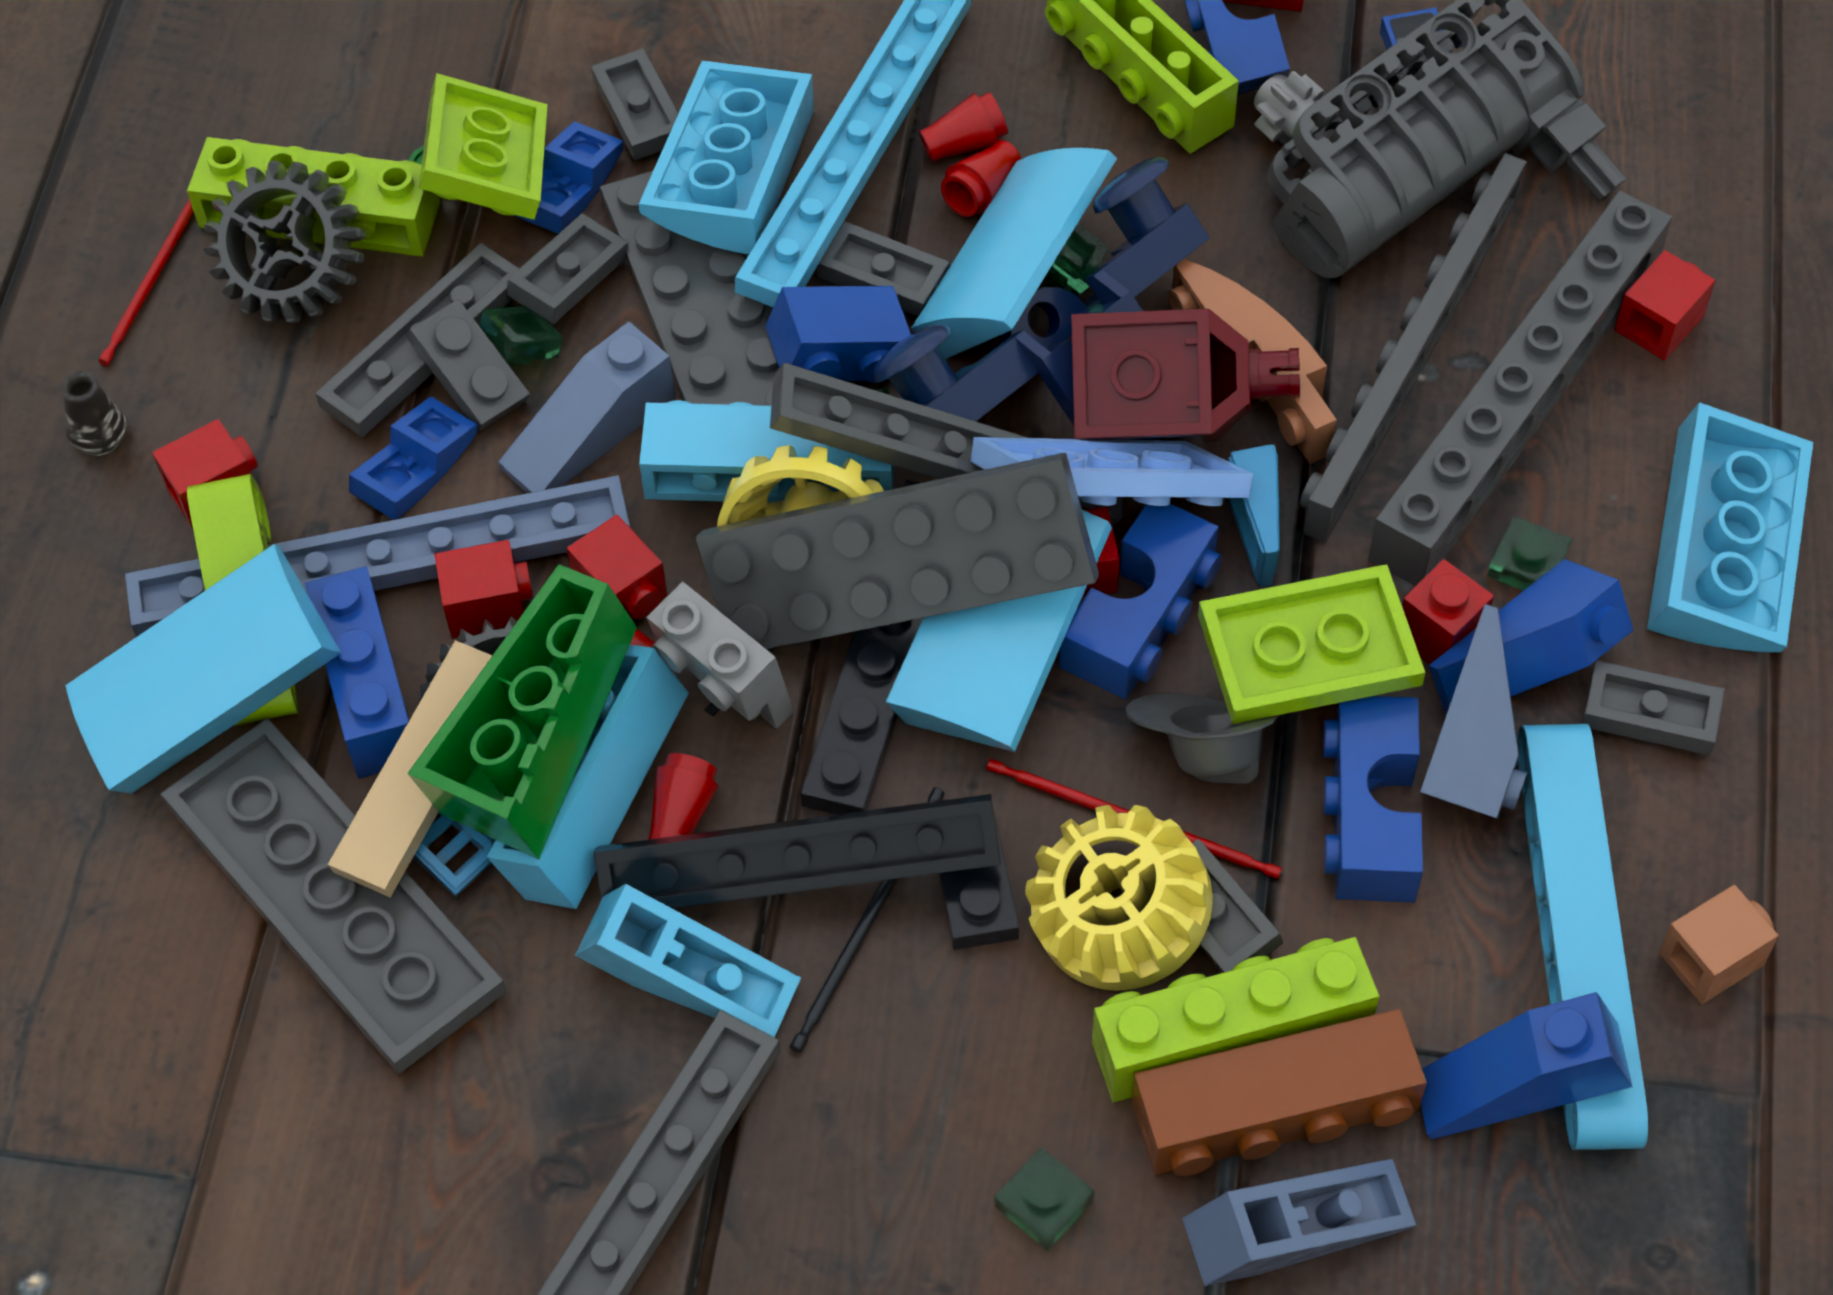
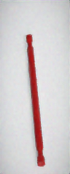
[98,198,194,367]
[986,758,1283,880]

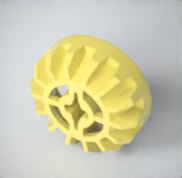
[717,445,884,527]
[1025,805,1213,991]

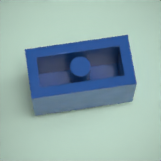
[765,286,911,382]

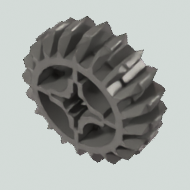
[203,161,366,323]

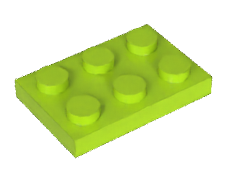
[419,73,548,220]
[1198,564,1426,725]

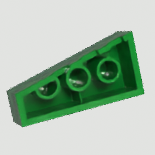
[407,564,637,860]

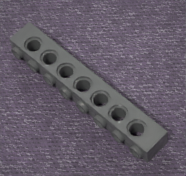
[1368,190,1672,586]

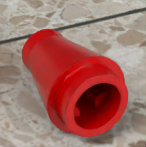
[919,92,1008,162]
[941,140,1021,217]
[648,753,719,840]

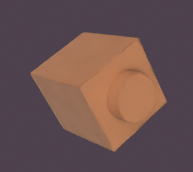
[1659,884,1779,1005]

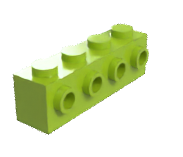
[1045,0,1239,154]
[187,137,440,257]
[1092,937,1380,1103]

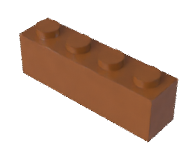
[1131,1009,1427,1176]

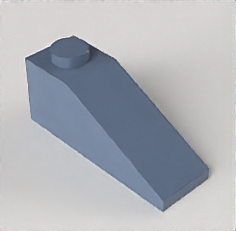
[498,322,676,493]
[1420,604,1527,819]
[1182,1159,1416,1286]

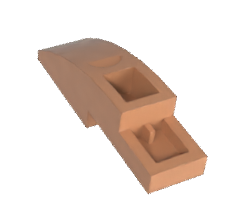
[1168,258,1337,464]

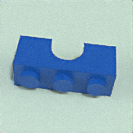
[1184,0,1290,95]
[1059,504,1222,700]
[305,566,410,779]
[1322,696,1423,903]

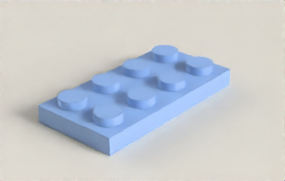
[970,437,1253,506]

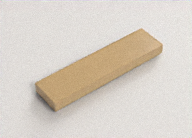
[327,640,492,898]

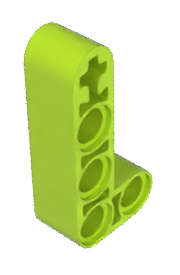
[187,474,299,726]

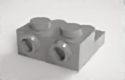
[646,581,794,729]

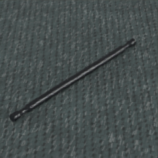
[790,787,945,1053]

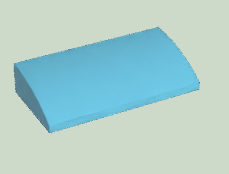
[639,61,814,255]
[911,148,1117,359]
[1647,402,1813,652]
[886,510,1112,752]
[65,544,341,794]

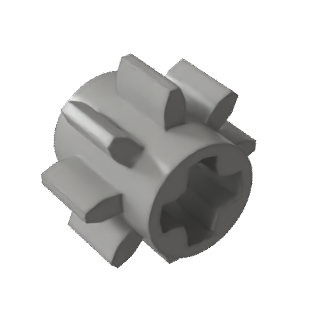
[1254,71,1324,145]

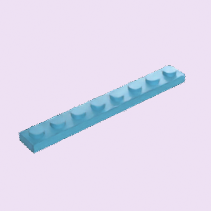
[735,0,972,307]

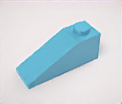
[575,884,801,1038]

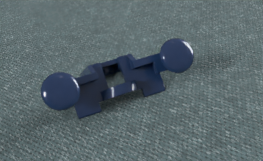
[873,157,1210,440]

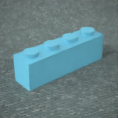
[639,400,895,503]
[487,645,689,909]

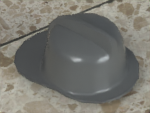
[1125,693,1278,784]

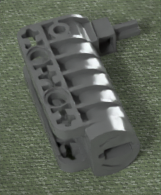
[1267,0,1627,278]

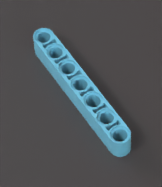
[1517,724,1648,1150]

